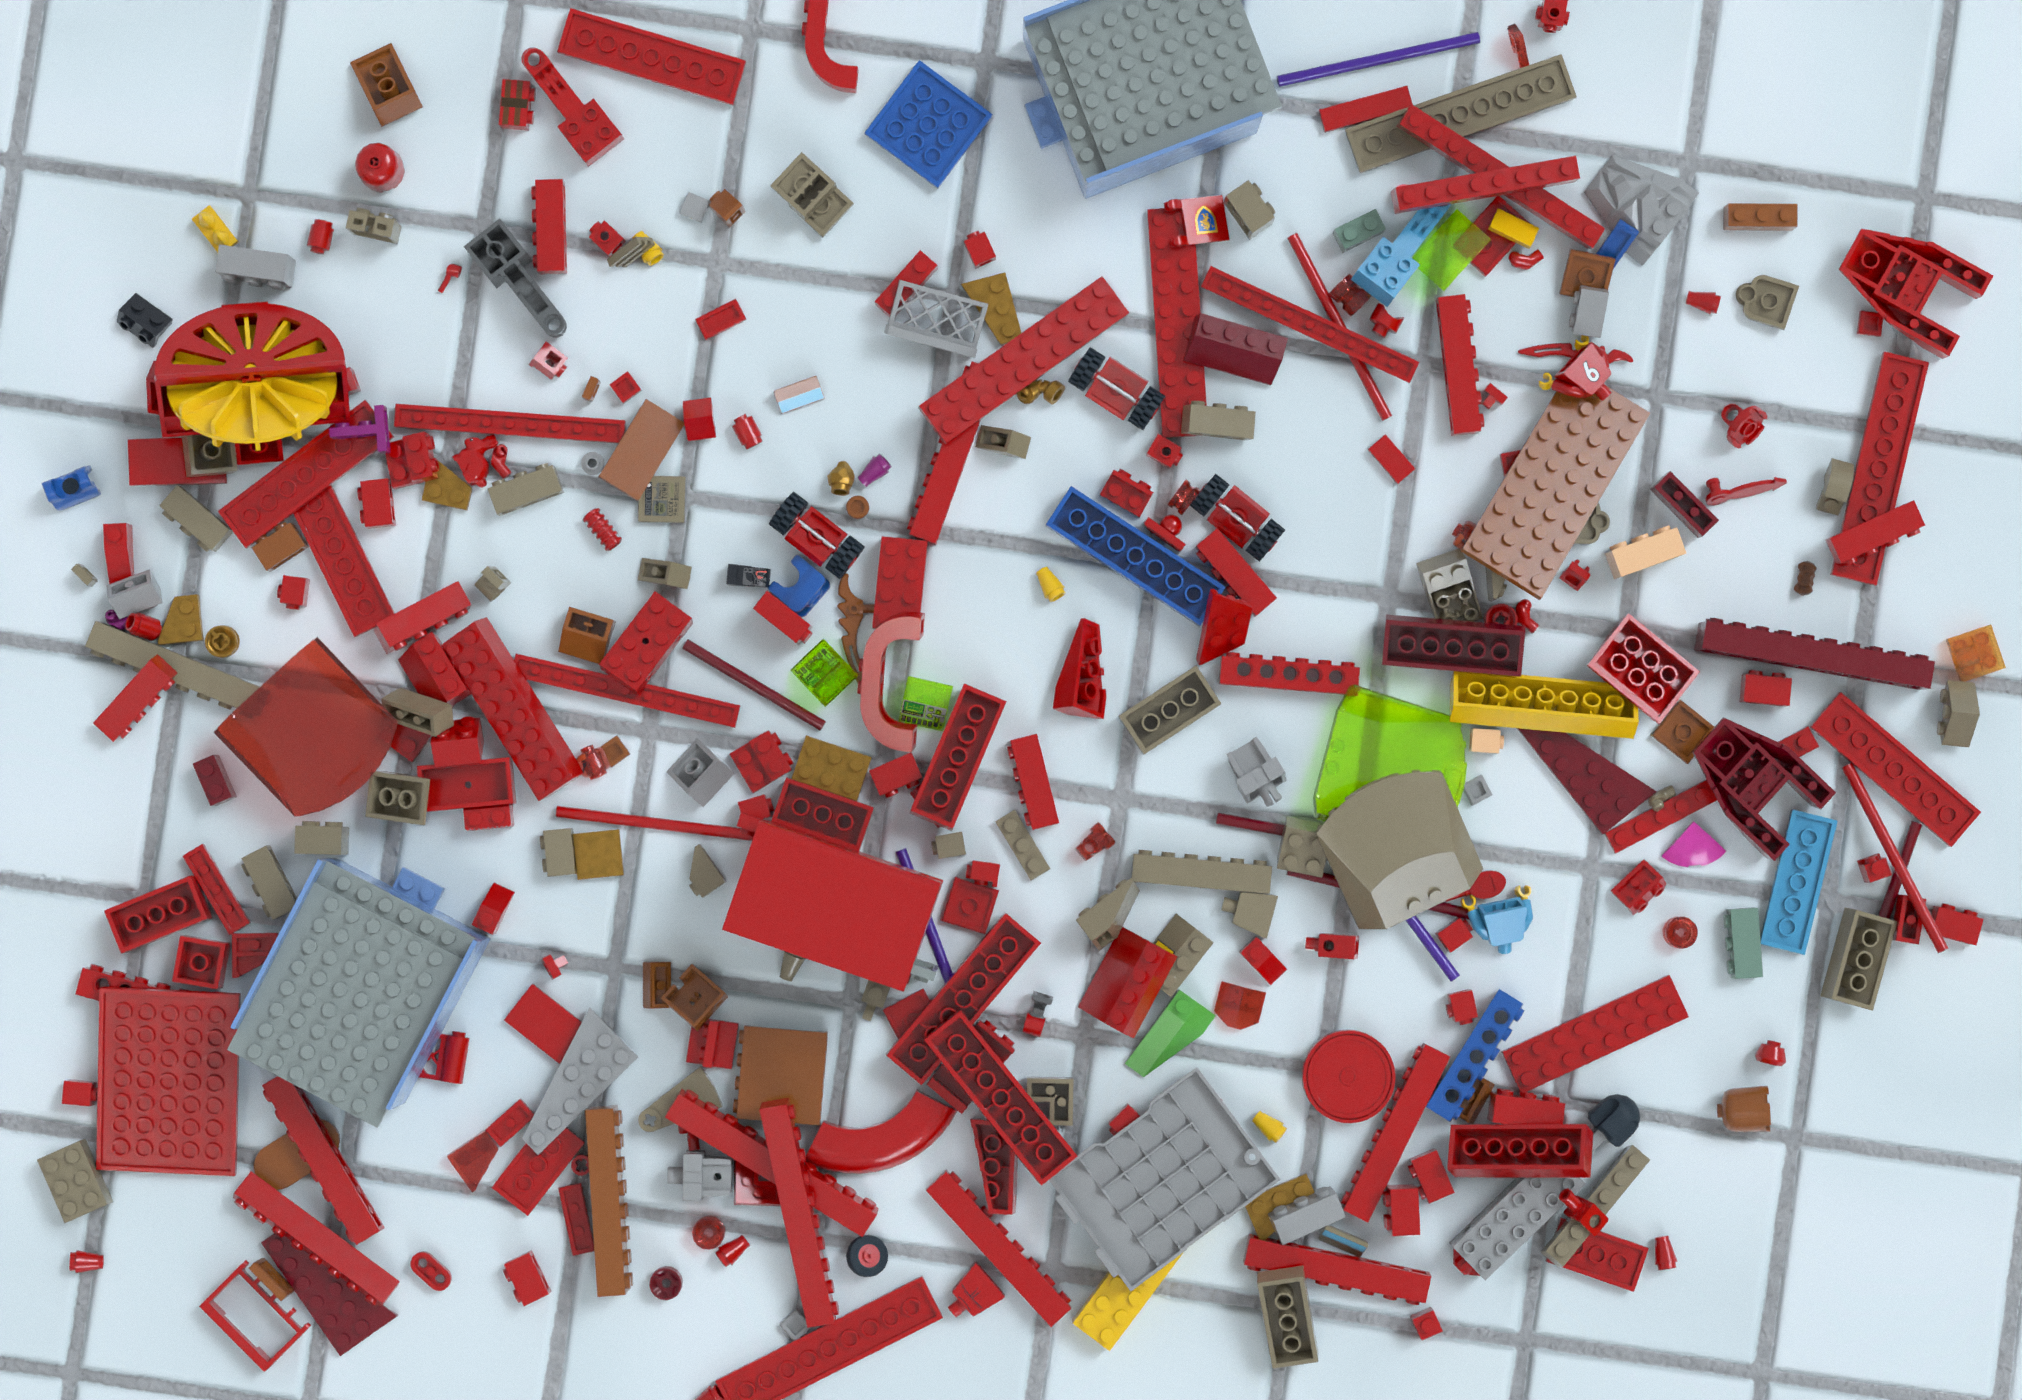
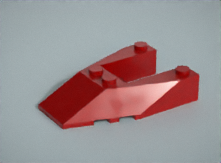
[1839,229,1993,359]

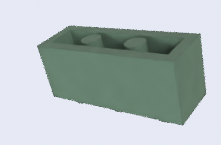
[1723,907,1763,979]

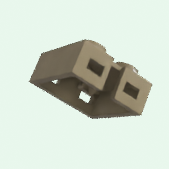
[346,208,402,244]

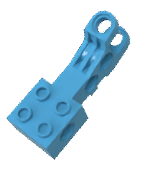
[1351,204,1451,307]

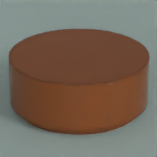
[846,496,869,519]

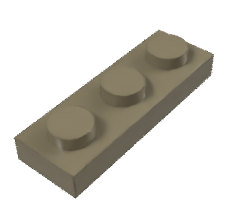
[995,810,1050,880]

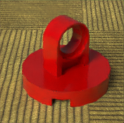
[1721,404,1767,449]

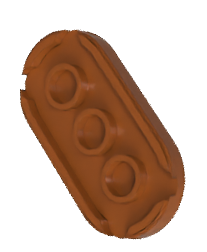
[254,1119,340,1190]

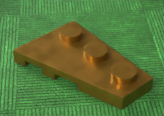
[961,272,1021,345]
[1245,1173,1315,1240]

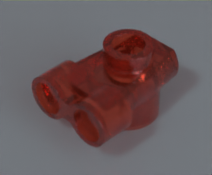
[1075,822,1116,861]

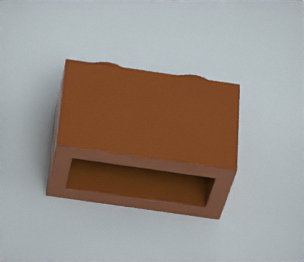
[252,522,309,572]

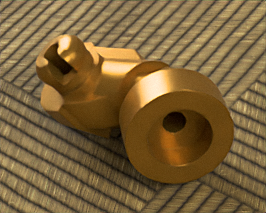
[1017,379,1065,404]

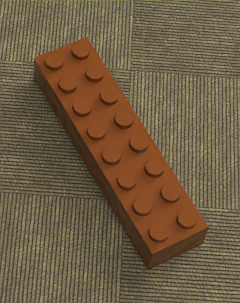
[585,1105,633,1297]

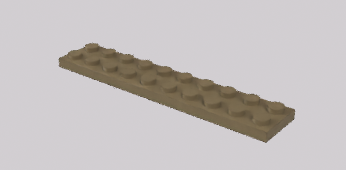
[1345,54,1577,173]

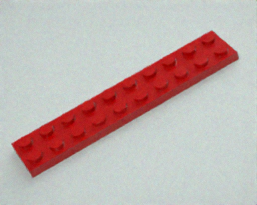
[1147,208,1207,438]
[918,276,1129,445]
[1830,352,1929,586]
[715,1276,943,1400]

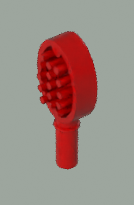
[1446,870,1506,902]

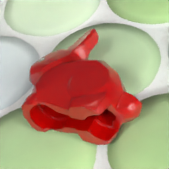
[452,434,498,488]

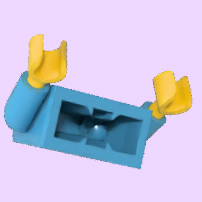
[1460,885,1533,954]

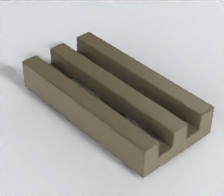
[607,237,655,267]

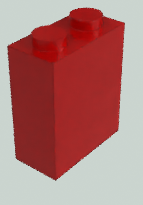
[753,591,813,645]

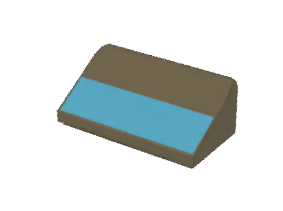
[1318,1225,1369,1257]

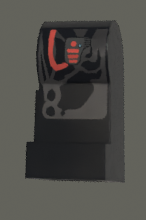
[726,564,771,588]

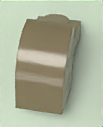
[1816,458,1854,516]

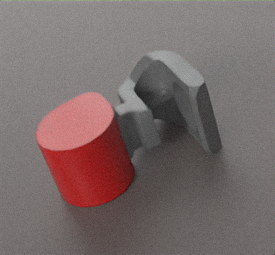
[1022,991,1053,1037]

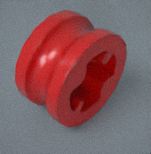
[571,1154,589,1176]

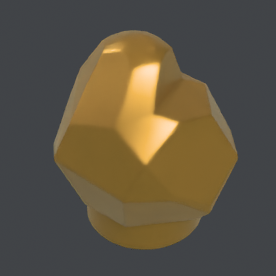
[827,461,855,496]

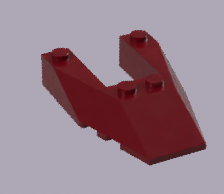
[1692,717,1836,861]

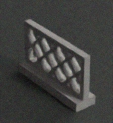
[884,280,988,358]

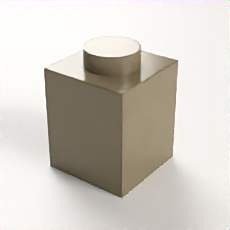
[931,832,966,859]

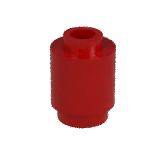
[307,219,334,254]
[732,414,762,450]
[125,612,162,641]

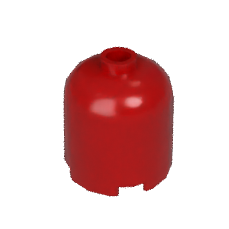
[355,143,405,192]

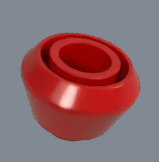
[1755,1040,1786,1067]

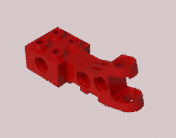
[521,47,624,167]

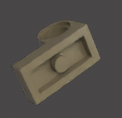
[475,566,511,602]

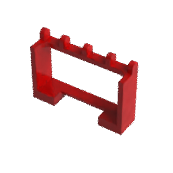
[199,1260,311,1372]

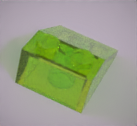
[1412,209,1491,291]

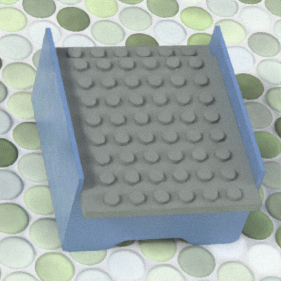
[1023,0,1282,199]
[227,858,491,1128]

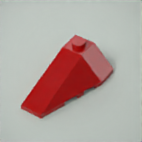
[1053,618,1106,719]

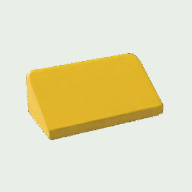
[1488,208,1539,249]

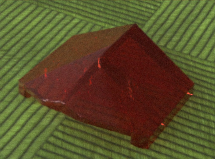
[1214,981,1266,1030]

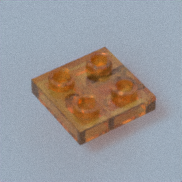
[1945,624,2006,682]

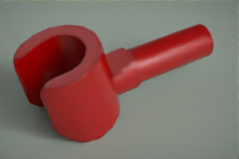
[438,264,462,293]

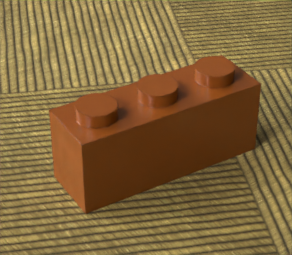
[1723,203,1798,231]

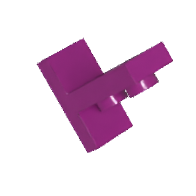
[329,405,391,454]

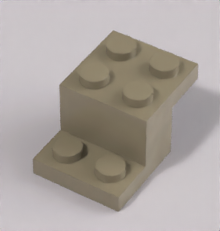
[770,152,854,237]

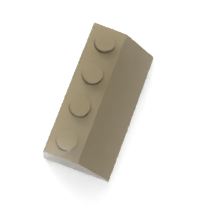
[1820,907,1897,1011]

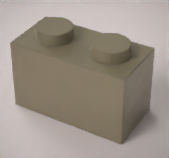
[540,828,577,877]

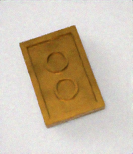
[792,735,872,801]

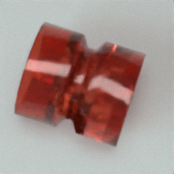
[1328,273,1372,317]

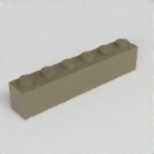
[1131,850,1272,894]
[1541,1145,1650,1267]

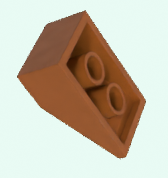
[350,43,423,127]

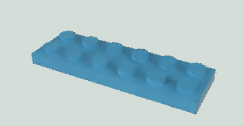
[1760,809,1838,955]

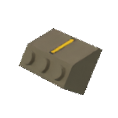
[1153,914,1214,997]

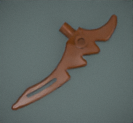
[837,573,875,683]

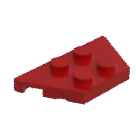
[1196,589,1253,665]

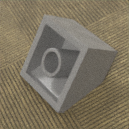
[667,738,735,807]

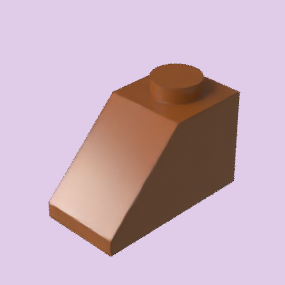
[709,189,745,228]

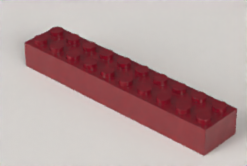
[1694,618,1935,690]

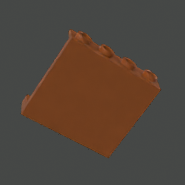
[733,1025,828,1125]

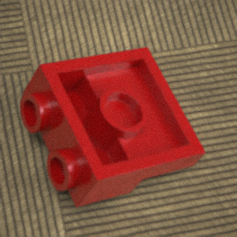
[385,431,440,489]
[730,730,794,793]

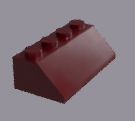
[1184,313,1288,386]

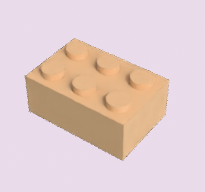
[1605,525,1686,579]

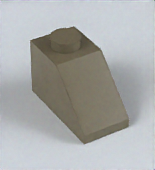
[975,425,1031,459]
[638,558,692,589]
[689,844,727,898]

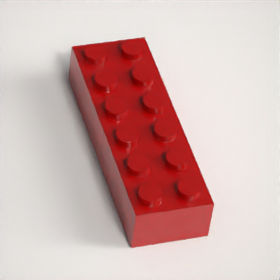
[909,684,1007,831]
[1447,1124,1593,1178]

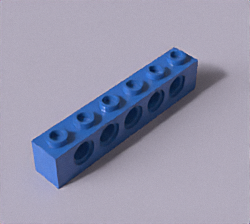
[1426,989,1525,1122]

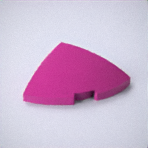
[1661,821,1726,867]

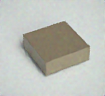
[71,564,98,587]

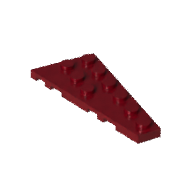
[1516,728,1657,835]
[261,1233,398,1356]

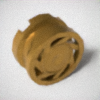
[205,625,240,658]

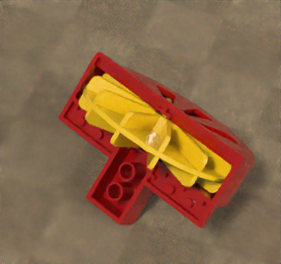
[155,301,351,465]

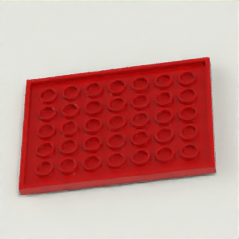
[96,986,241,1176]

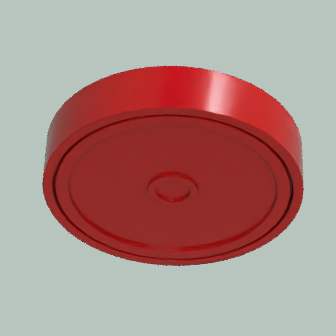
[1302,1029,1395,1123]

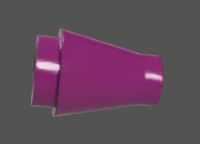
[858,453,892,487]

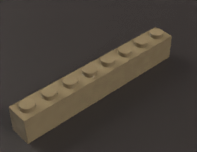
[85,621,270,719]

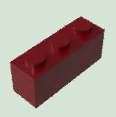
[1650,471,1719,538]

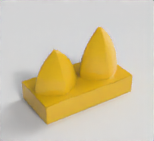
[192,205,239,253]

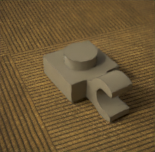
[861,980,890,1021]

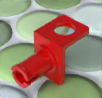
[1559,1188,1609,1236]

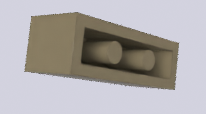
[1181,401,1256,440]
[487,463,564,516]
[159,485,233,552]
[381,688,454,737]
[241,845,297,920]

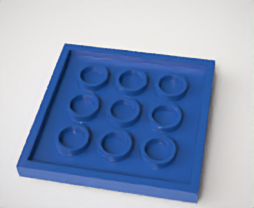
[864,60,993,189]

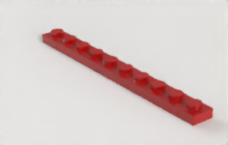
[1201,266,1420,383]
[394,404,626,443]
[514,654,741,728]
[1605,726,1819,853]

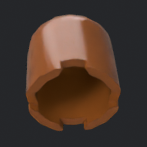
[1717,1086,1771,1132]

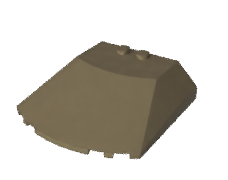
[1315,770,1483,929]

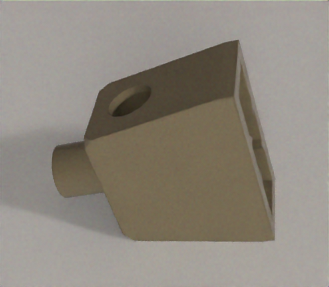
[1221,892,1278,939]

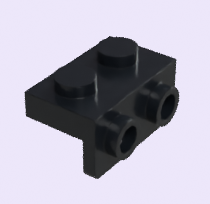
[117,293,173,348]

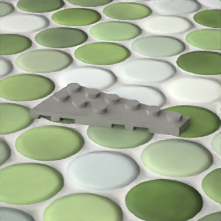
[522,1008,638,1155]

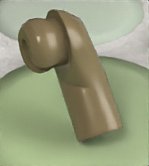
[1648,785,1676,811]

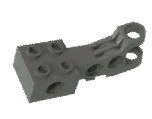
[464,218,567,338]

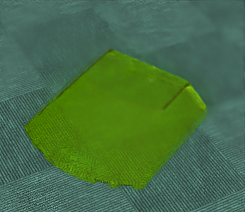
[1313,685,1467,822]

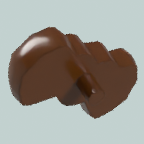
[1794,561,1817,596]

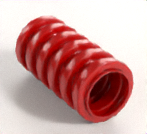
[583,508,622,551]

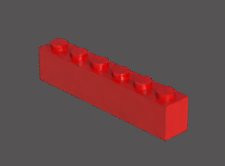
[1435,294,1484,436]

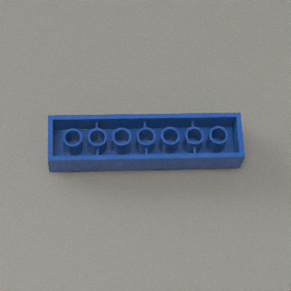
[1046,486,1226,627]

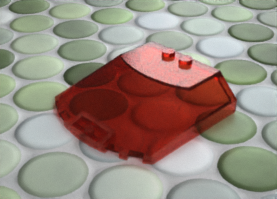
[214,636,398,817]

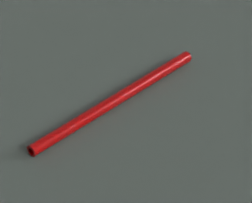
[1287,233,1392,421]
[1842,763,1949,954]
[556,806,754,841]

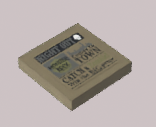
[638,476,686,523]

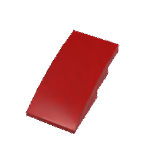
[128,438,227,486]

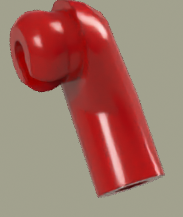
[491,444,512,479]
[678,1126,700,1151]

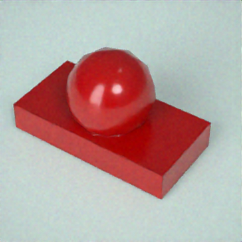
[1143,514,1186,552]

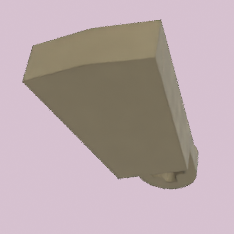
[638,1066,723,1132]

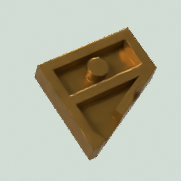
[422,461,473,511]
[158,594,204,645]

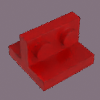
[686,1019,739,1069]

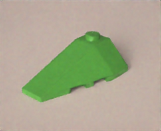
[1125,989,1216,1077]

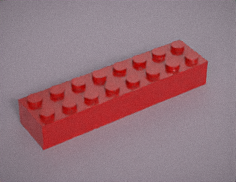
[441,617,585,801]
[886,912,1041,1085]
[923,1010,1077,1186]

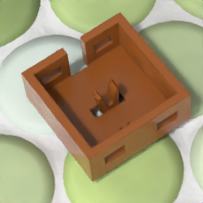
[661,964,728,1031]

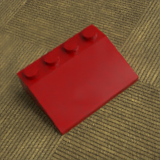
[1587,613,1700,725]
[1078,927,1178,1038]

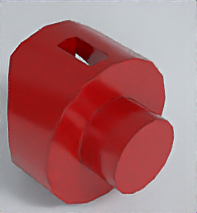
[1369,303,1404,338]

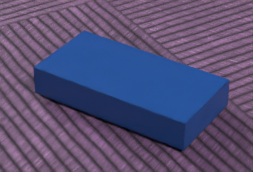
[1596,219,1639,269]

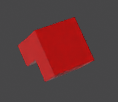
[683,397,716,441]

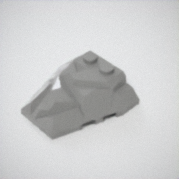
[1584,155,1699,266]

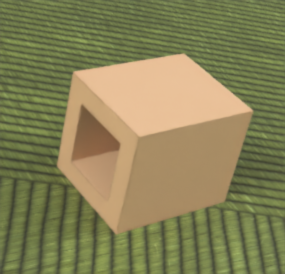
[1469,728,1504,754]

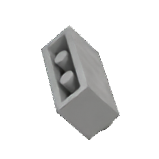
[1268,1186,1346,1245]

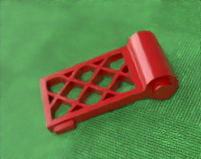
[419,1031,470,1084]

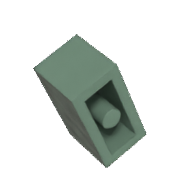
[1333,209,1386,253]

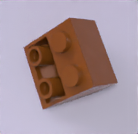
[558,607,616,664]

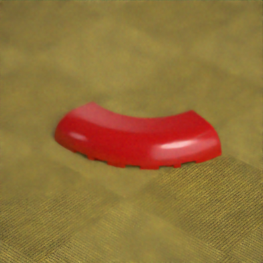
[806,1090,957,1174]

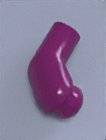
[105,610,136,630]

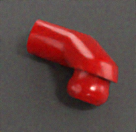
[1508,249,1544,270]
[1516,599,1539,634]

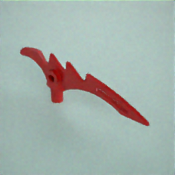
[1518,343,1633,364]

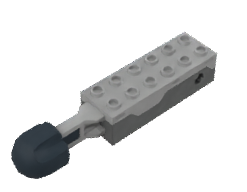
[1449,1094,1640,1281]

